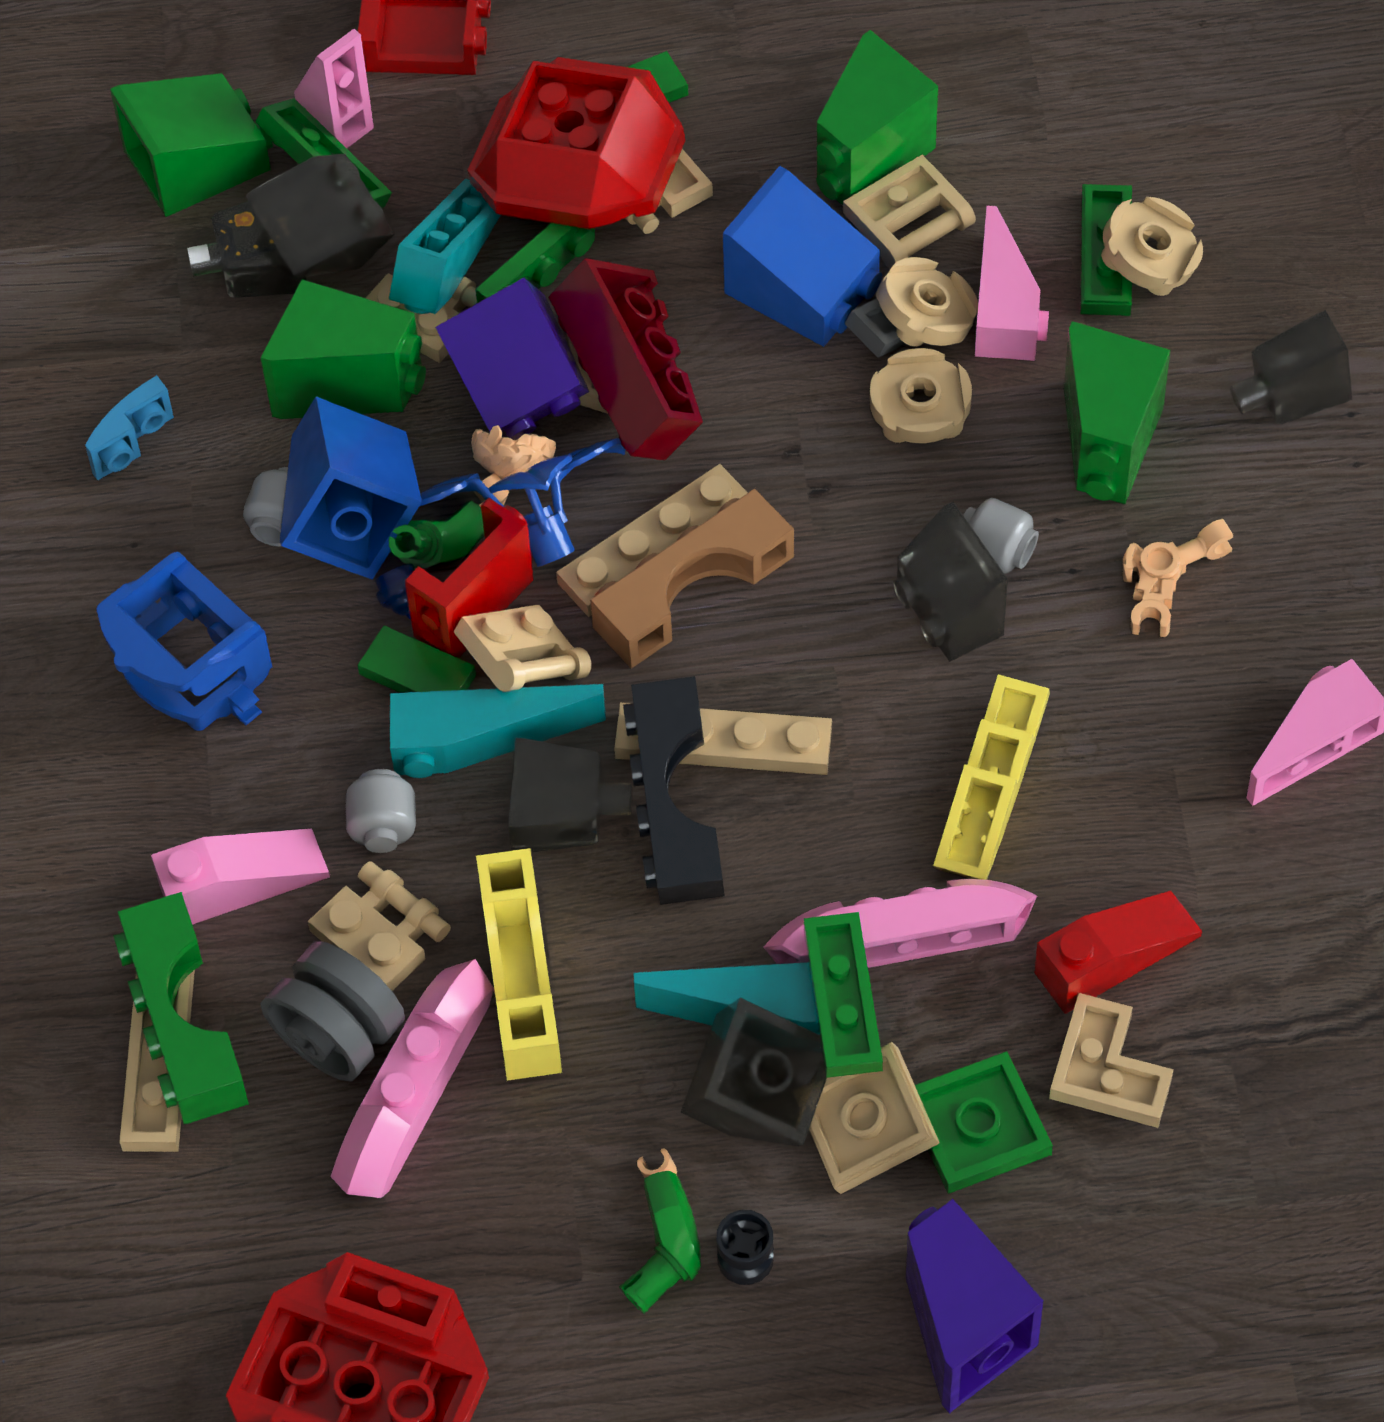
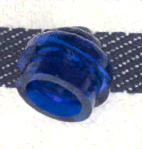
[375,563,415,619]

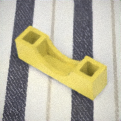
[476,848,562,1081]

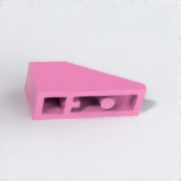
[294,29,374,148]
[975,206,1049,361]
[1246,659,1384,806]
[151,828,330,925]

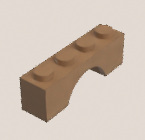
[590,488,794,669]

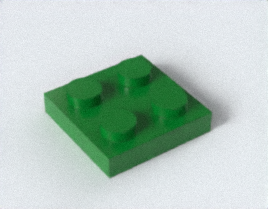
[915,1051,1053,1194]

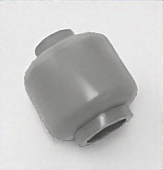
[243,467,288,547]
[957,498,1039,574]
[346,769,416,853]

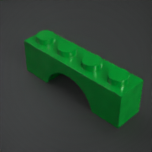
[113,892,249,1125]

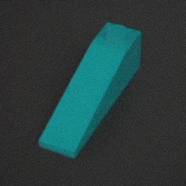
[389,179,501,314]
[390,684,606,778]
[633,962,822,1049]

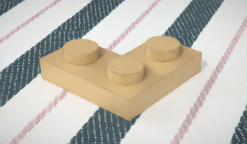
[1049,993,1174,1128]

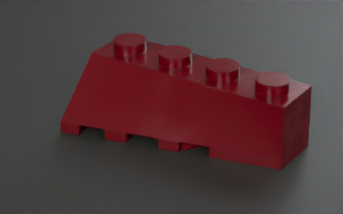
[548,258,703,461]

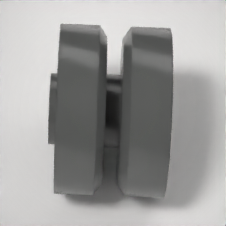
[260,941,405,1082]

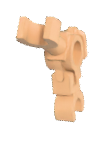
[1123,519,1233,637]

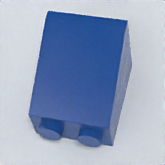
[723,166,882,347]
[280,397,422,580]

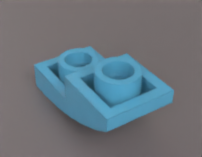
[85,375,174,480]

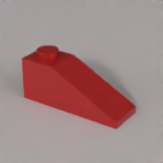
[1034,891,1202,1014]

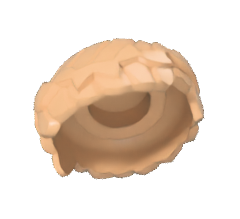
[471,425,556,479]

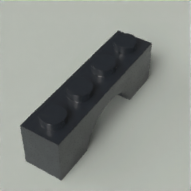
[623,676,725,905]

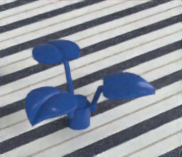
[419,438,626,567]

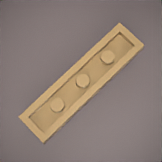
[556,464,748,617]
[615,702,832,775]
[120,970,195,1152]

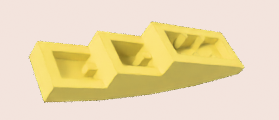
[933,674,1050,880]

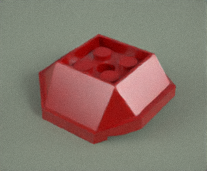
[467,57,686,229]
[226,1252,489,1422]

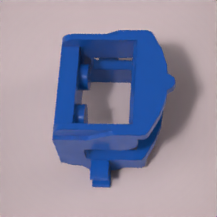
[96,552,273,731]

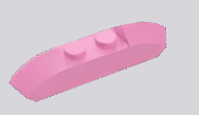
[764,879,1037,968]
[331,959,494,1198]

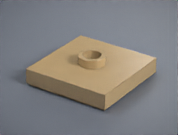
[794,1042,940,1194]

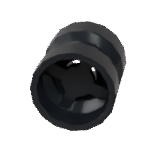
[716,1210,774,1285]

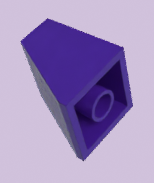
[435,278,590,440]
[906,1199,1044,1413]

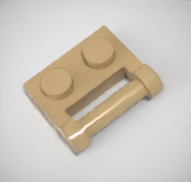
[843,154,976,269]
[454,605,591,692]

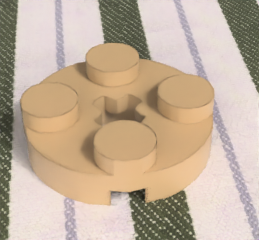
[1101,197,1203,296]
[876,257,978,347]
[870,348,972,443]

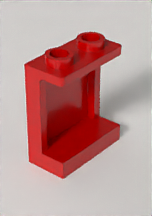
[358,0,491,75]
[405,498,534,658]

